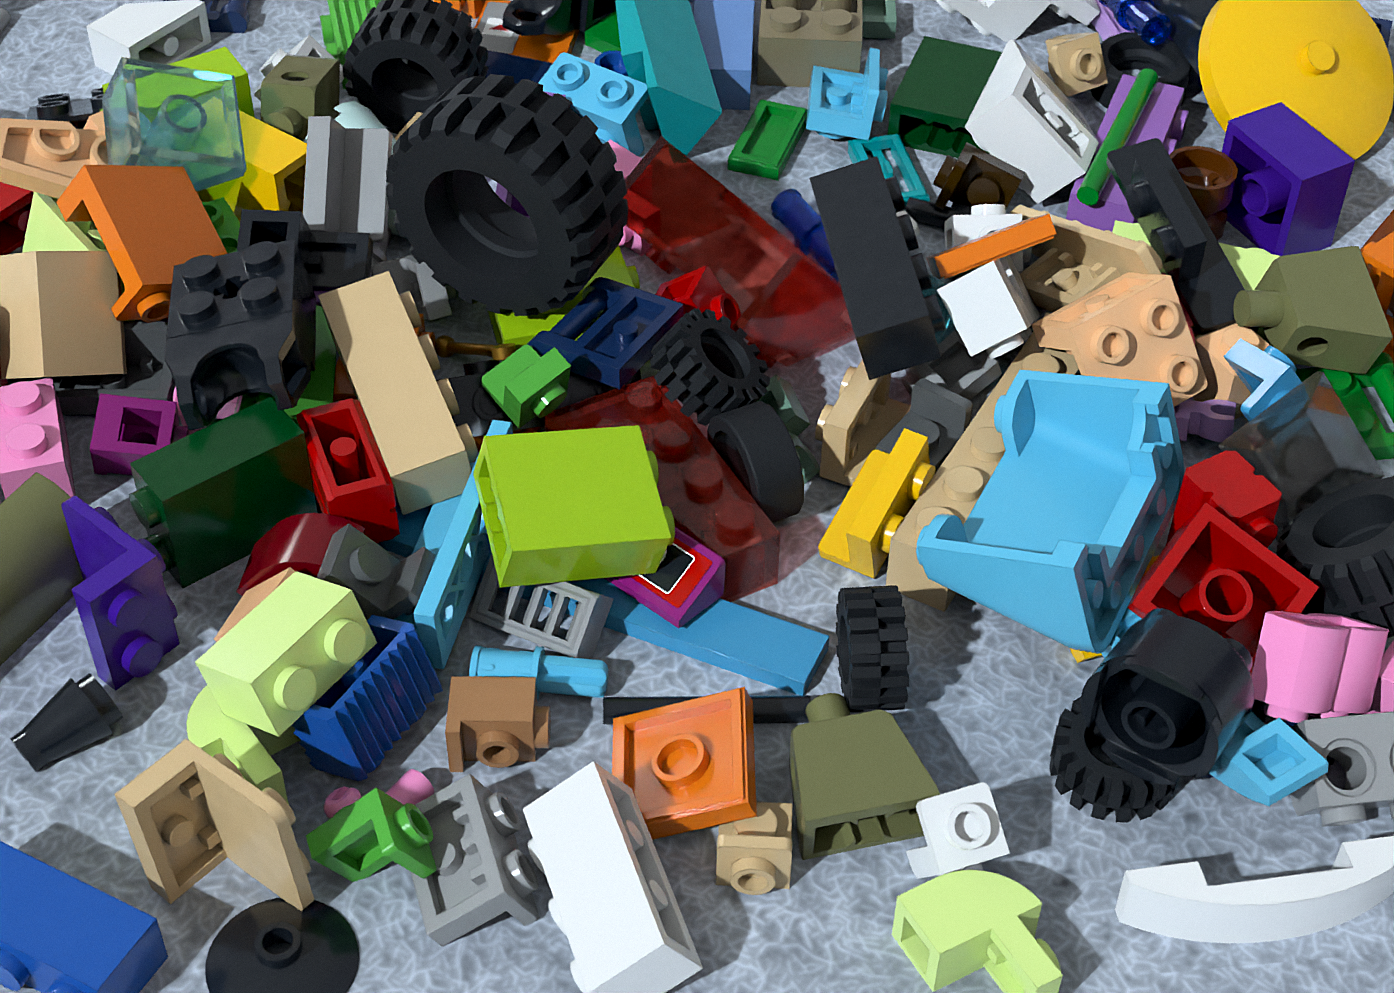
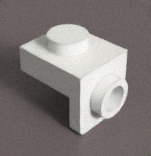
[906,782,1010,879]

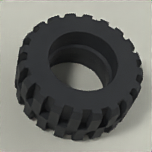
[386,74,628,316]

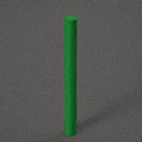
[1077,68,1159,205]

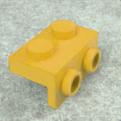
[818,428,935,579]

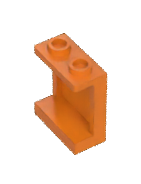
[57,165,228,323]

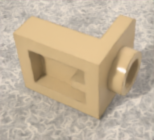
[1045,32,1108,96]
[716,802,792,895]

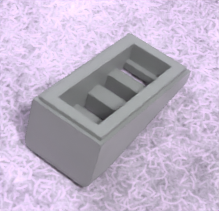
[469,555,614,659]

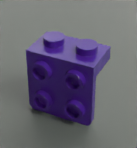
[61,496,180,691]

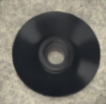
[205,897,359,993]

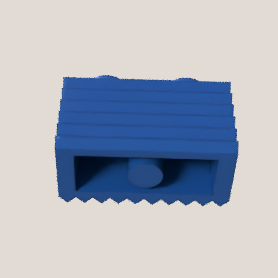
[291,615,443,782]

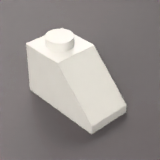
[86,0,211,79]

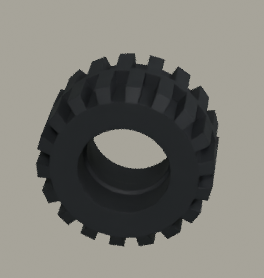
[342,0,488,134]
[1276,476,1394,638]

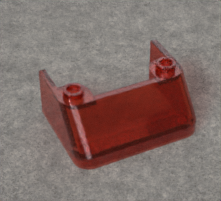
[624,136,855,368]

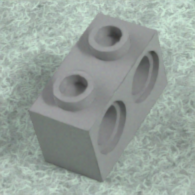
[1290,712,1394,827]

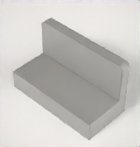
[303,116,393,243]

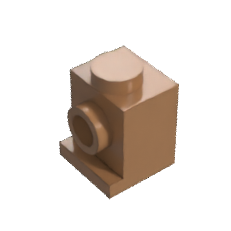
[445,676,551,772]

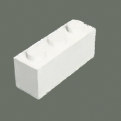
[523,761,703,993]

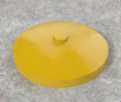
[1198,0,1394,160]

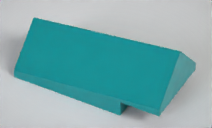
[615,0,722,161]

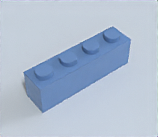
[689,0,755,110]

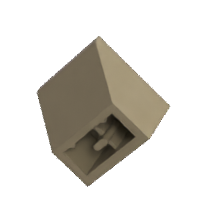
[757,0,862,88]

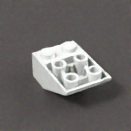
[965,39,1099,204]

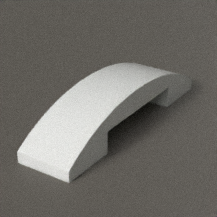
[1115,836,1394,943]

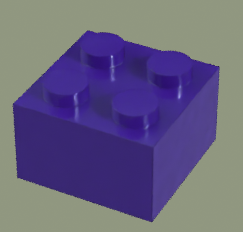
[1222,102,1355,256]

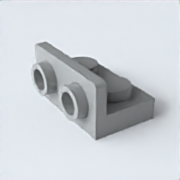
[411,774,539,947]

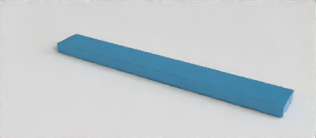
[377,497,829,696]

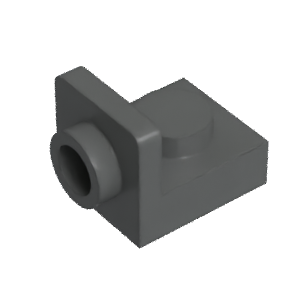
[876,378,973,473]
[316,524,435,620]

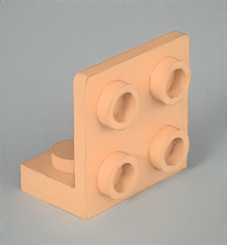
[1031,272,1208,407]

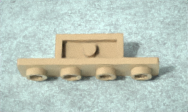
[1010,205,1163,312]

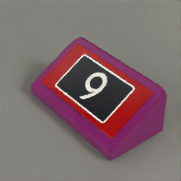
[604,527,726,629]

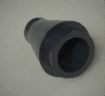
[10,673,123,772]

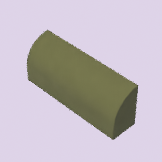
[0,472,83,666]

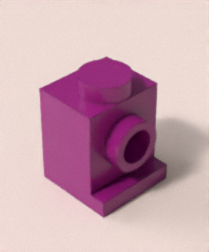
[90,393,189,476]

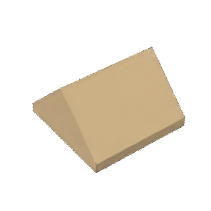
[0,251,127,379]

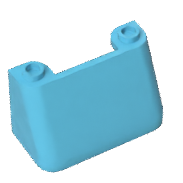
[916,370,1184,654]

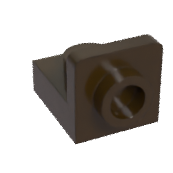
[932,142,1025,210]

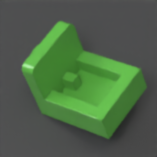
[482,344,571,429]
[306,787,437,882]

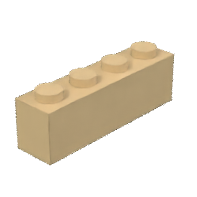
[318,271,479,515]

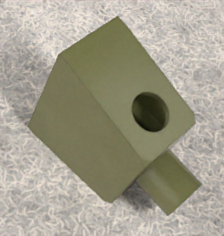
[261,54,340,141]
[1233,246,1393,373]
[789,693,940,860]

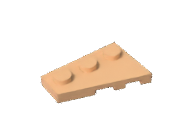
[0,118,177,199]

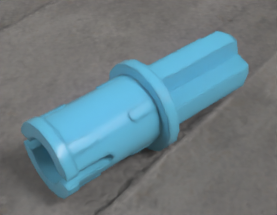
[469,645,609,701]

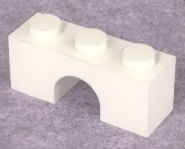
[937,255,1040,360]

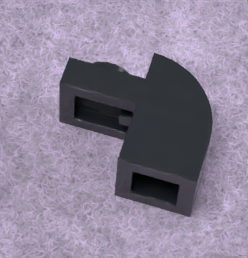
[237,209,374,291]

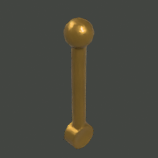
[435,335,516,360]

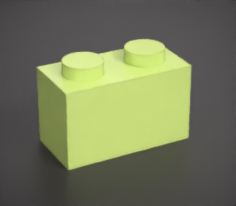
[195,571,377,737]

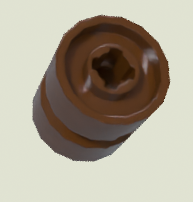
[1169,146,1238,241]

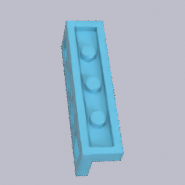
[394,420,513,670]

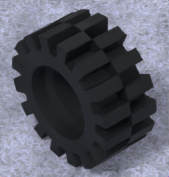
[650,308,770,426]
[836,585,909,712]
[1049,697,1177,822]

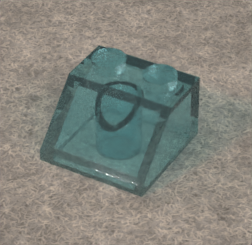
[102,57,247,192]

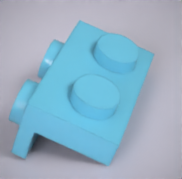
[806,48,888,140]
[539,52,649,156]

